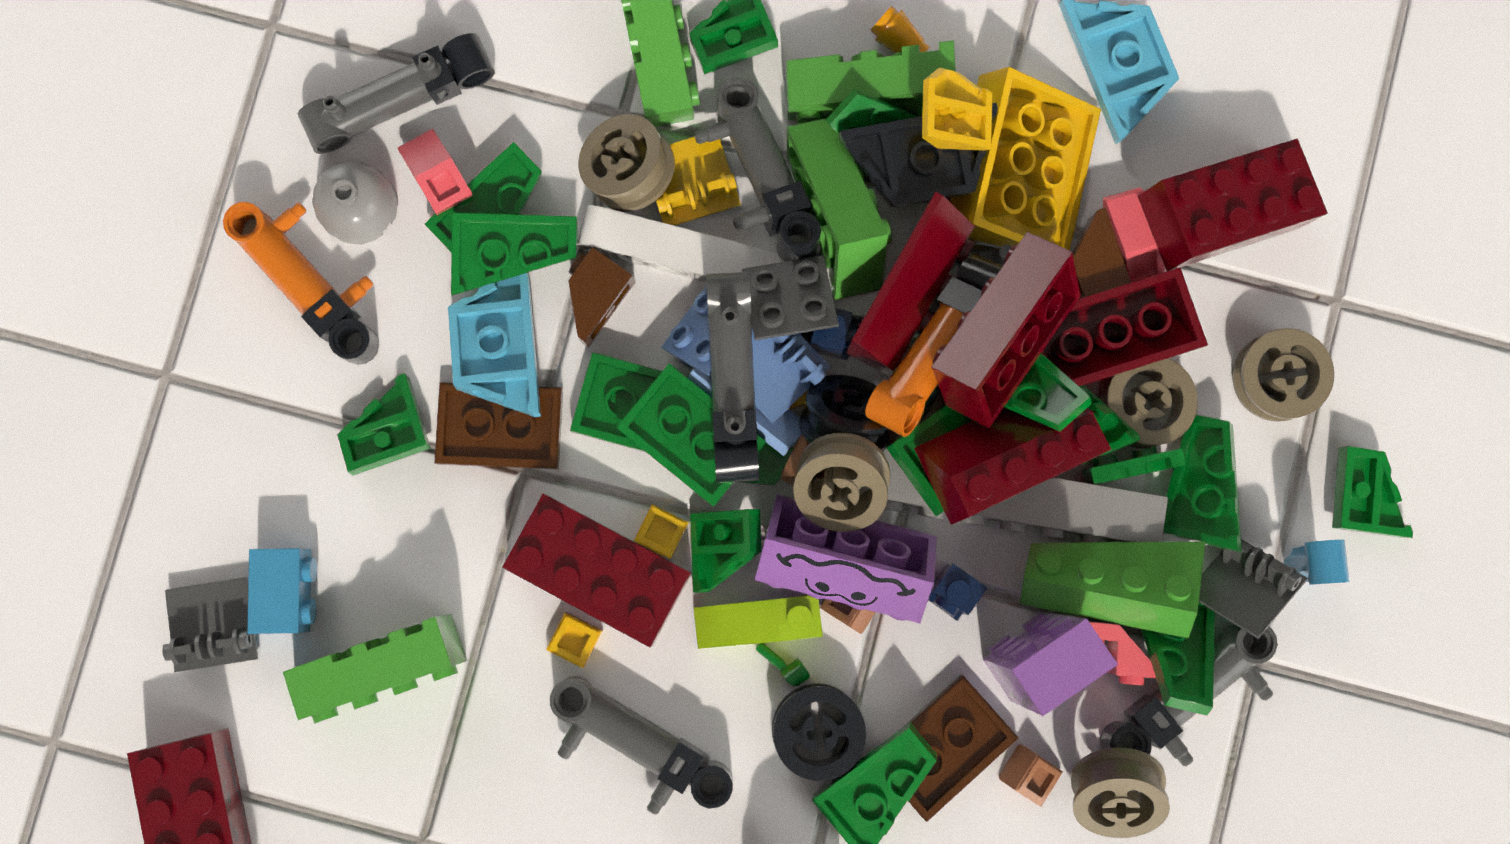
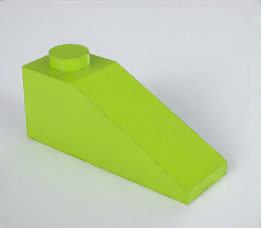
[693,595,823,649]

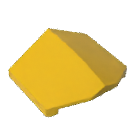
[922,68,992,151]

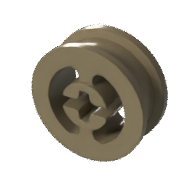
[578,114,675,212]
[1232,328,1334,422]
[1098,358,1198,448]
[793,433,891,532]
[1071,748,1170,838]

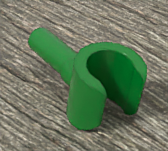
[755,643,810,686]

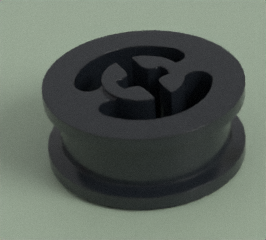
[799,375,889,452]
[772,683,866,781]

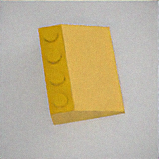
[950,67,1101,251]

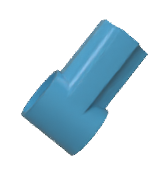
[1284,539,1350,585]

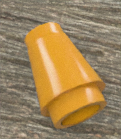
[870,5,930,53]

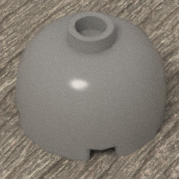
[312,161,398,245]

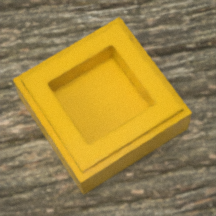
[633,504,689,559]
[546,612,603,668]

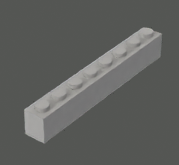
[860,449,1168,542]

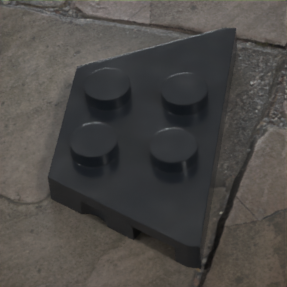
[838,102,998,209]

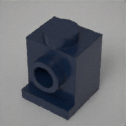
[810,308,858,361]
[928,563,987,621]

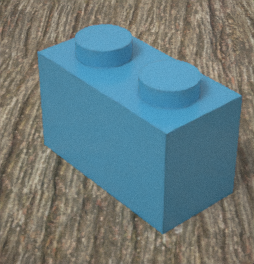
[247,548,317,634]

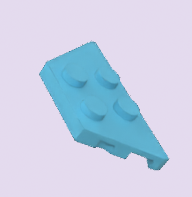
[1059,0,1180,144]
[448,273,541,417]

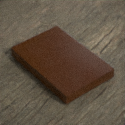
[434,382,563,470]
[901,674,1019,822]

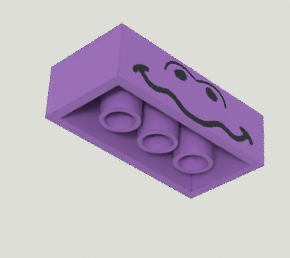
[755,494,937,623]
[983,612,1118,716]

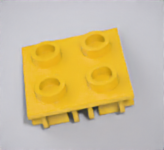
[656,136,741,226]

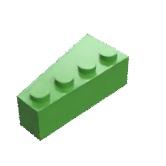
[621,0,700,127]
[785,40,956,124]
[786,118,892,300]
[1019,541,1206,638]
[283,614,467,724]

